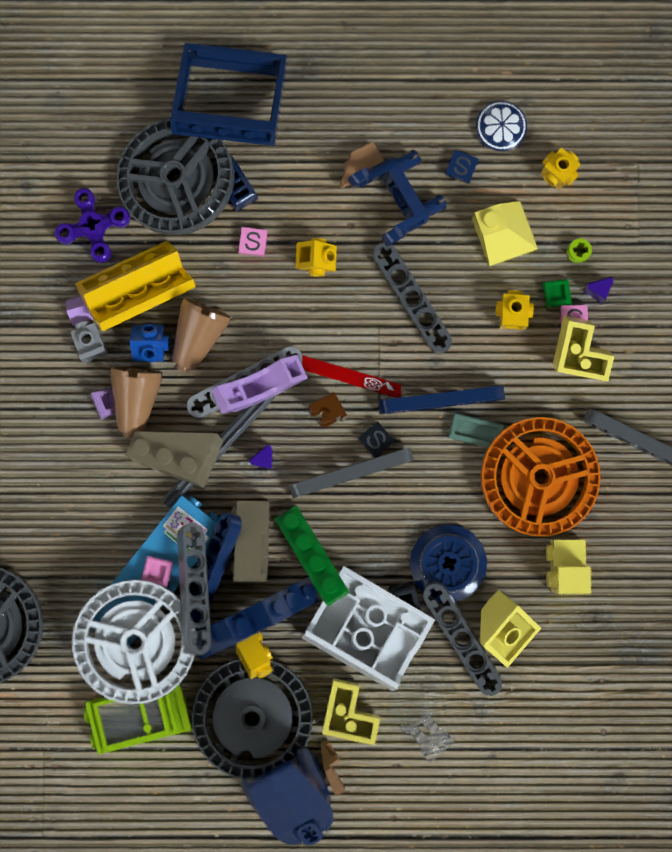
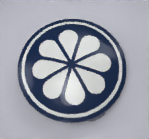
[476,101,527,151]

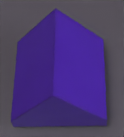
[583,277,613,303]
[249,445,273,470]

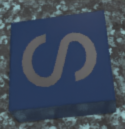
[445,150,479,184]

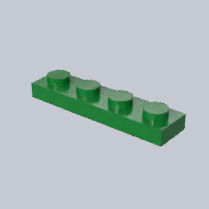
[274,505,350,607]

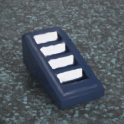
[213,155,258,212]

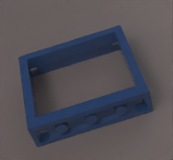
[170,43,287,146]

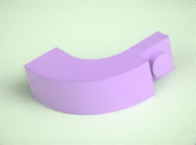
[211,355,308,414]

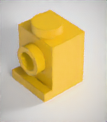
[236,632,272,679]

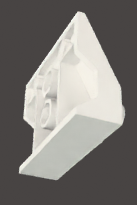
[302,566,435,691]

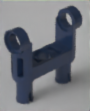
[347,149,447,247]

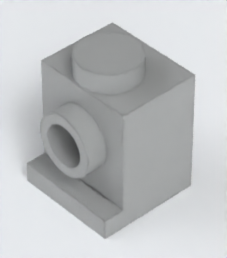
[70,320,109,363]

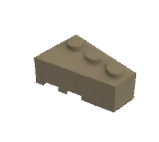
[125,431,224,488]
[231,501,270,582]

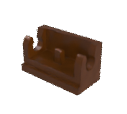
[309,392,347,427]

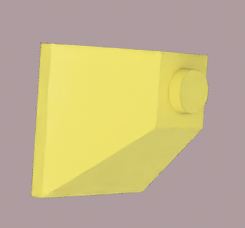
[472,201,538,267]
[480,590,541,668]

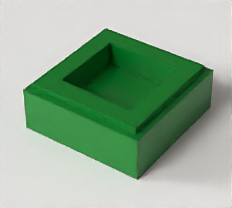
[542,279,572,309]

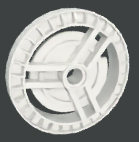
[72,580,196,704]

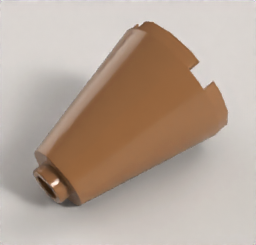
[172,297,231,373]
[110,366,163,438]

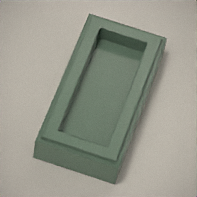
[448,413,505,448]

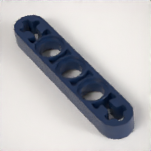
[378,386,505,415]
[189,512,242,631]

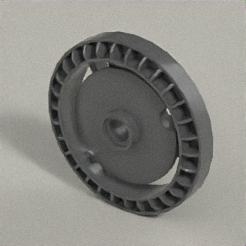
[117,119,235,235]
[0,567,44,683]
[192,659,313,780]

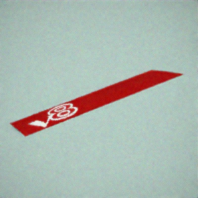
[295,354,401,398]

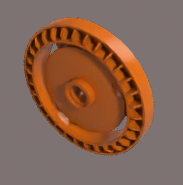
[480,417,601,537]

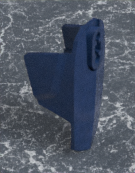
[240,748,333,845]

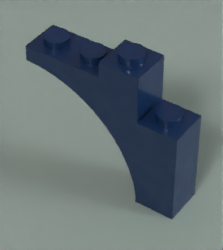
[196,577,322,660]

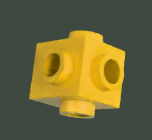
[540,147,581,190]
[295,238,337,277]
[495,290,534,330]

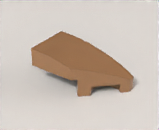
[339,142,384,189]
[321,739,345,796]

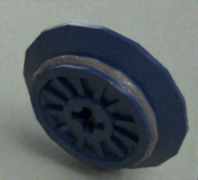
[410,524,487,602]

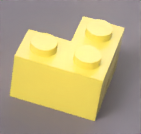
[552,315,614,381]
[546,540,591,594]
[322,678,380,746]

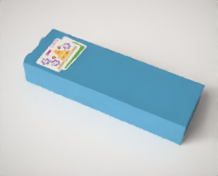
[91,495,219,647]

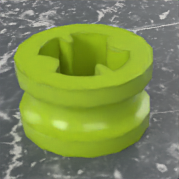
[567,238,592,263]

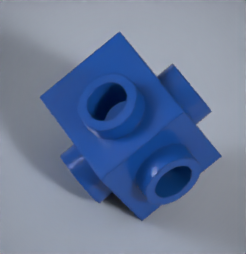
[130,324,170,362]

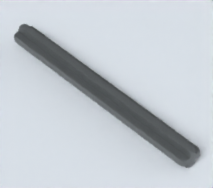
[162,396,275,508]

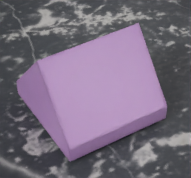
[66,297,93,326]
[91,388,115,420]

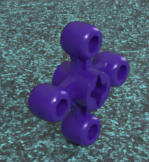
[55,188,131,263]

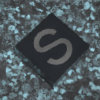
[358,422,395,458]

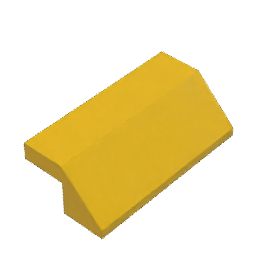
[75,240,196,332]

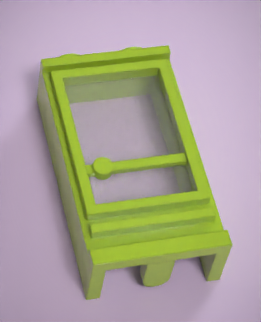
[83,681,193,755]

